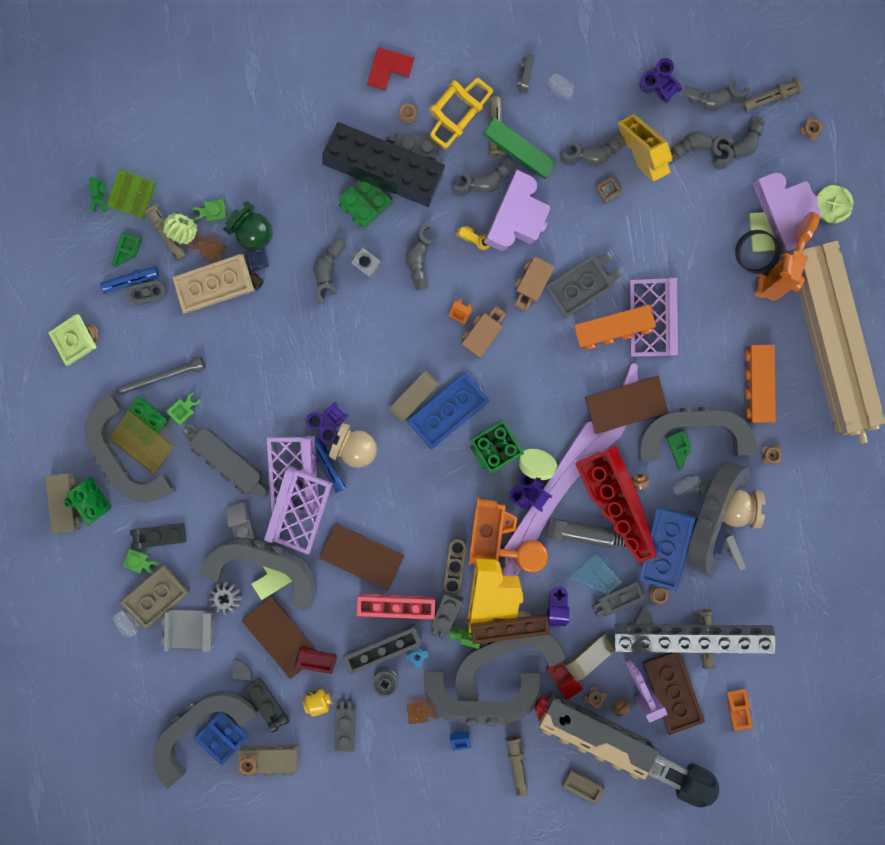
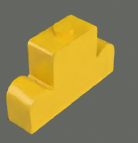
[617,114,672,182]
[467,559,523,633]

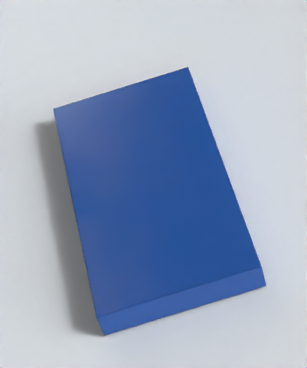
[407,372,490,450]
[639,506,696,592]

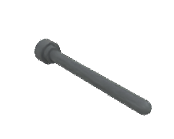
[117,355,206,394]

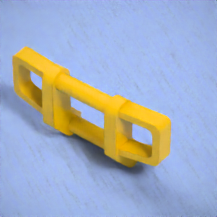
[429,78,493,150]

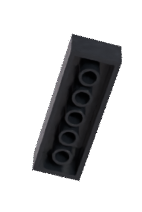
[322,122,445,207]

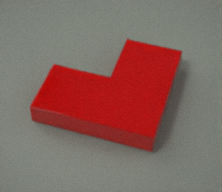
[367,47,415,91]

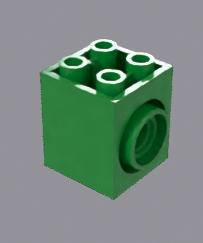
[469,420,524,474]

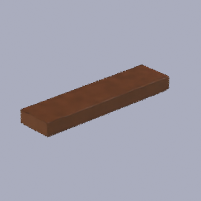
[470,614,550,644]

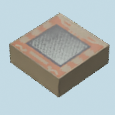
[595,176,622,203]

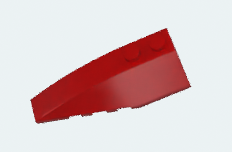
[575,445,657,563]

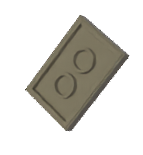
[119,564,189,630]

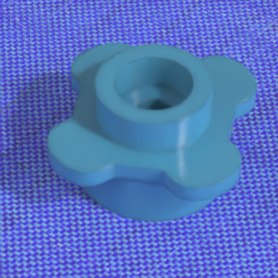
[406,647,428,668]

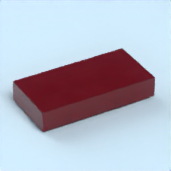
[295,648,337,674]

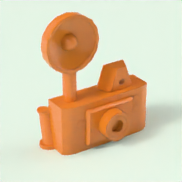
[754,212,820,301]
[468,497,548,573]

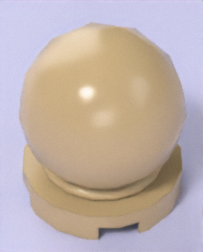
[329,423,377,468]
[723,489,766,529]

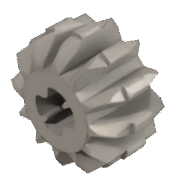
[209,581,242,615]

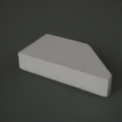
[724,533,746,571]

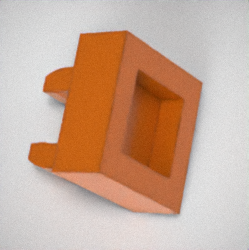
[448,299,473,325]

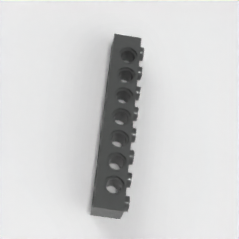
[615,624,776,654]

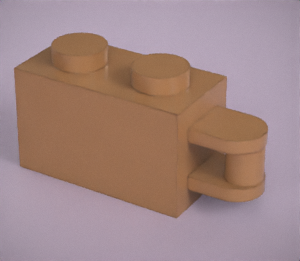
[514,256,555,312]
[461,306,507,358]

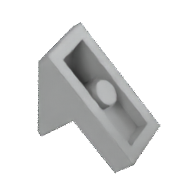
[226,502,256,540]

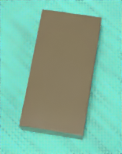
[562,768,605,805]

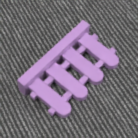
[625,659,668,723]

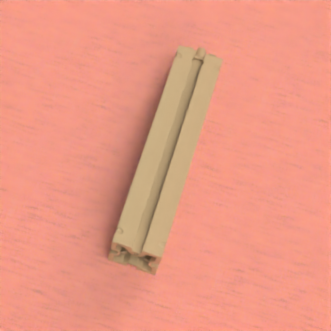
[798,240,885,444]

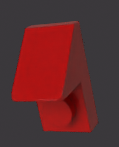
[546,661,583,700]

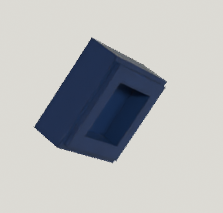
[245,248,269,271]

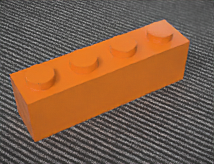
[574,305,656,350]
[744,345,776,423]

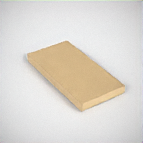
[172,254,254,314]

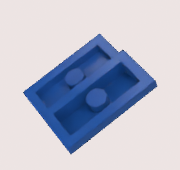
[194,712,248,766]

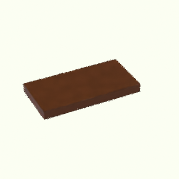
[585,376,669,434]
[319,523,405,590]
[242,596,318,679]
[643,653,705,735]

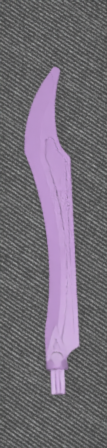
[501,363,638,576]

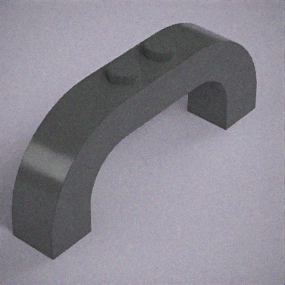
[85,394,176,502]
[638,407,758,460]
[688,462,751,578]
[199,538,316,611]
[455,634,567,701]
[424,671,540,726]
[153,691,258,789]

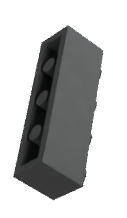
[342,624,422,675]

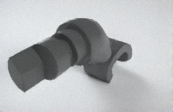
[682,79,750,111]
[713,116,765,169]
[669,131,733,164]
[560,134,626,166]
[451,157,516,196]
[406,223,438,290]
[313,238,347,305]

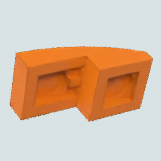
[726,689,753,732]

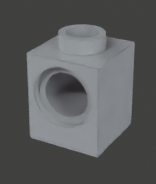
[351,247,382,279]

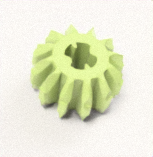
[163,213,197,244]

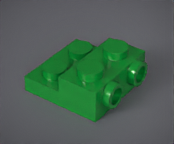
[338,180,393,229]

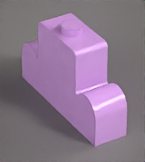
[483,170,550,251]
[752,173,821,254]

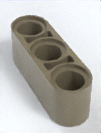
[388,371,440,423]
[444,538,466,594]
[565,632,616,681]

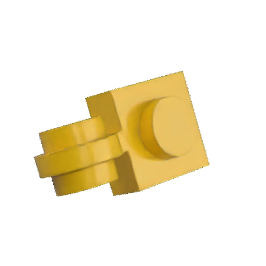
[454,226,491,250]

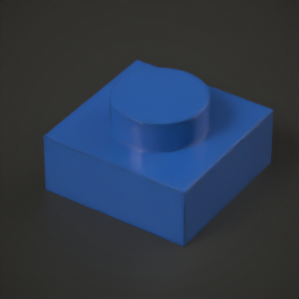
[450,731,471,751]

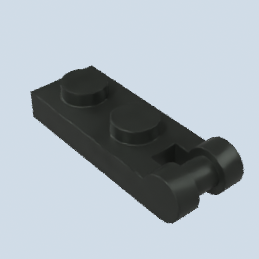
[130,523,186,549]
[243,677,290,733]

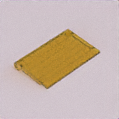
[109,410,174,475]

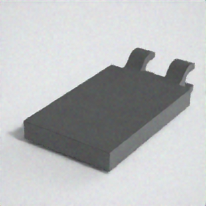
[545,252,623,319]

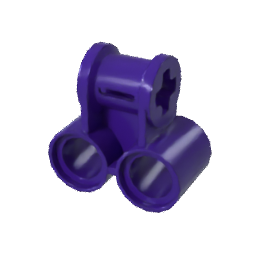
[639,58,682,103]
[306,402,349,444]
[509,473,552,512]
[547,586,570,626]

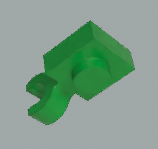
[89,177,107,213]

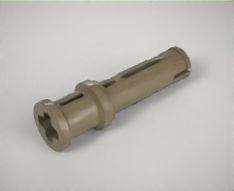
[742,77,803,112]
[488,96,505,157]
[143,205,187,261]
[695,609,715,669]
[505,735,528,796]

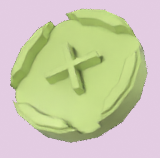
[816,185,854,224]
[519,449,557,480]

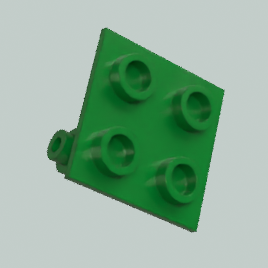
[120,396,169,447]
[63,476,111,526]

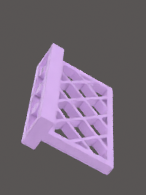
[630,278,678,357]
[267,436,319,515]
[264,466,333,555]

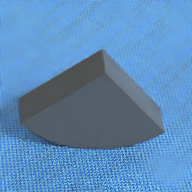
[633,606,653,624]
[232,659,252,681]

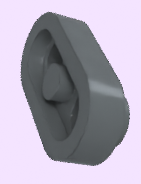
[517,54,535,93]
[127,281,167,305]

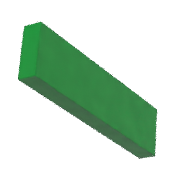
[483,117,556,180]

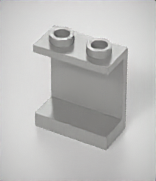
[161,609,215,652]

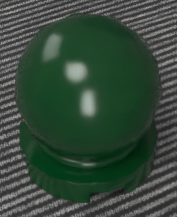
[223,201,273,251]

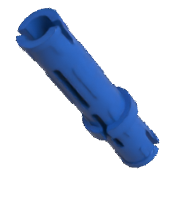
[100,265,159,294]
[315,437,347,493]

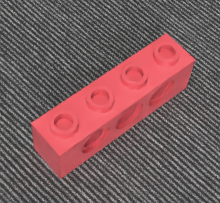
[357,593,436,619]

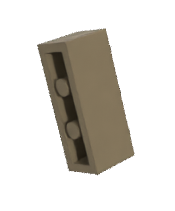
[45,473,82,533]
[238,744,299,777]

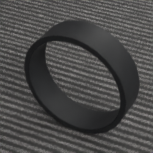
[735,230,780,274]

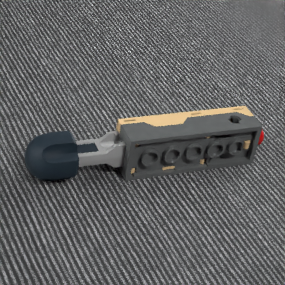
[534,691,719,807]

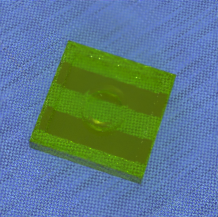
[107,170,157,219]

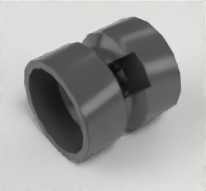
[372,666,399,697]

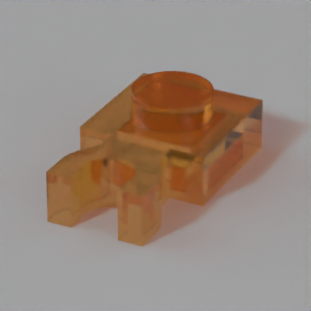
[188,235,226,262]
[407,701,441,724]

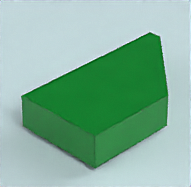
[111,232,142,267]
[665,430,691,470]

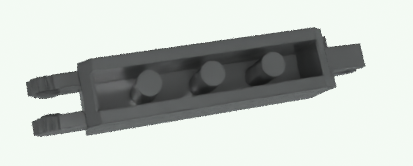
[181,423,269,499]

